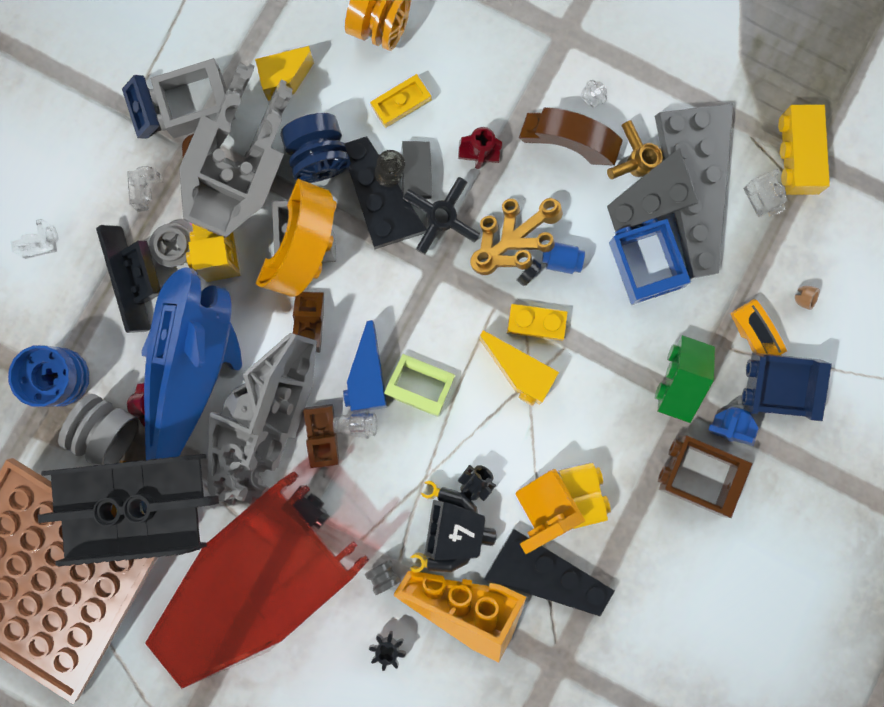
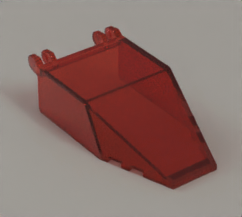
[145,471,369,689]

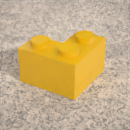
[186,224,241,282]

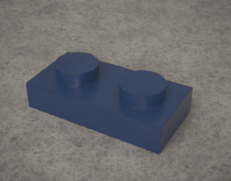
[122,75,160,139]

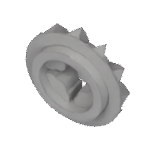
[149,223,191,268]

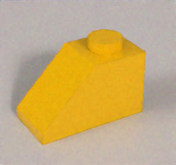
[255,46,314,101]

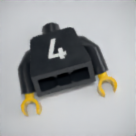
[410,481,497,572]

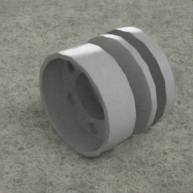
[58,394,139,465]

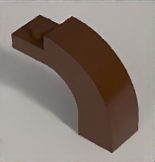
[519,107,623,166]

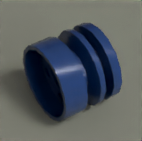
[280,113,351,183]

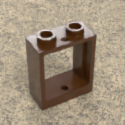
[658,435,753,518]

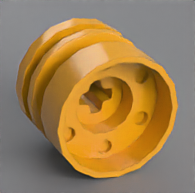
[345,0,411,51]

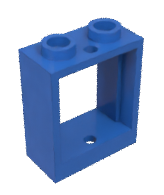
[609,218,691,305]

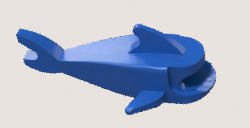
[141,267,242,514]

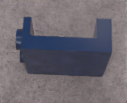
[742,352,832,421]

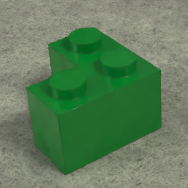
[655,335,715,423]

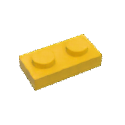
[370,74,432,128]
[507,304,567,341]

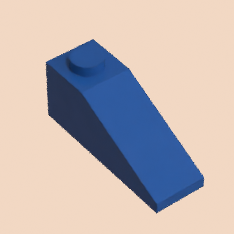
[343,320,387,413]

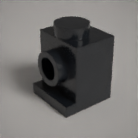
[281,485,330,531]

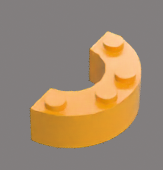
[255,179,337,297]

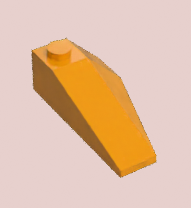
[394,570,526,663]

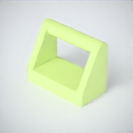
[384,354,455,417]

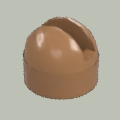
[795,286,820,310]

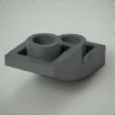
[401,141,432,199]

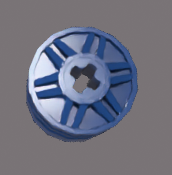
[8,345,89,407]

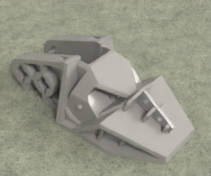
[179,63,293,238]
[207,333,317,505]

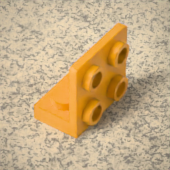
[515,469,585,554]

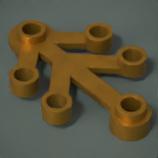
[470,198,563,275]

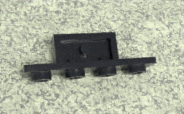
[96,225,161,333]

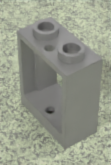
[149,58,236,139]

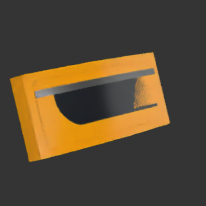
[730,299,787,355]

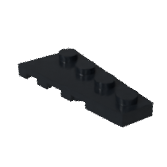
[344,136,427,250]
[483,528,615,616]

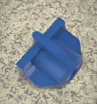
[708,407,759,446]

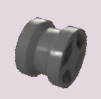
[365,560,401,595]

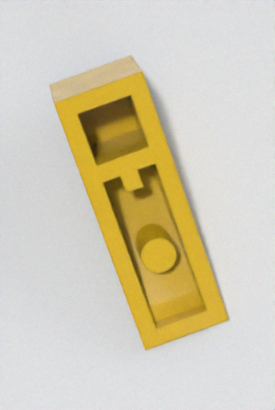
[479,330,559,406]

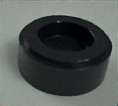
[516,258,542,286]

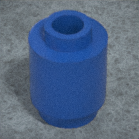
[542,242,585,274]

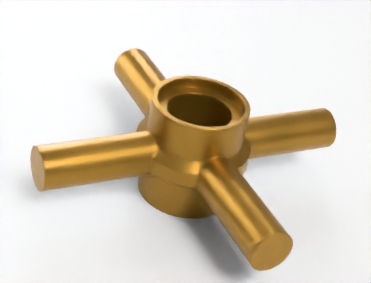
[607,120,663,179]

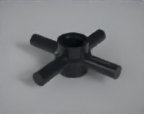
[403,177,480,255]

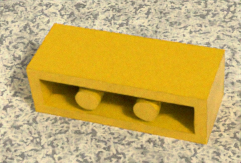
[778,105,830,195]

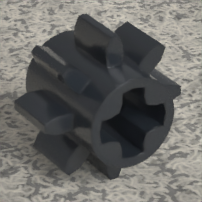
[458,465,496,501]
[369,631,406,671]

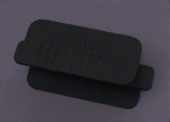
[38,454,219,567]

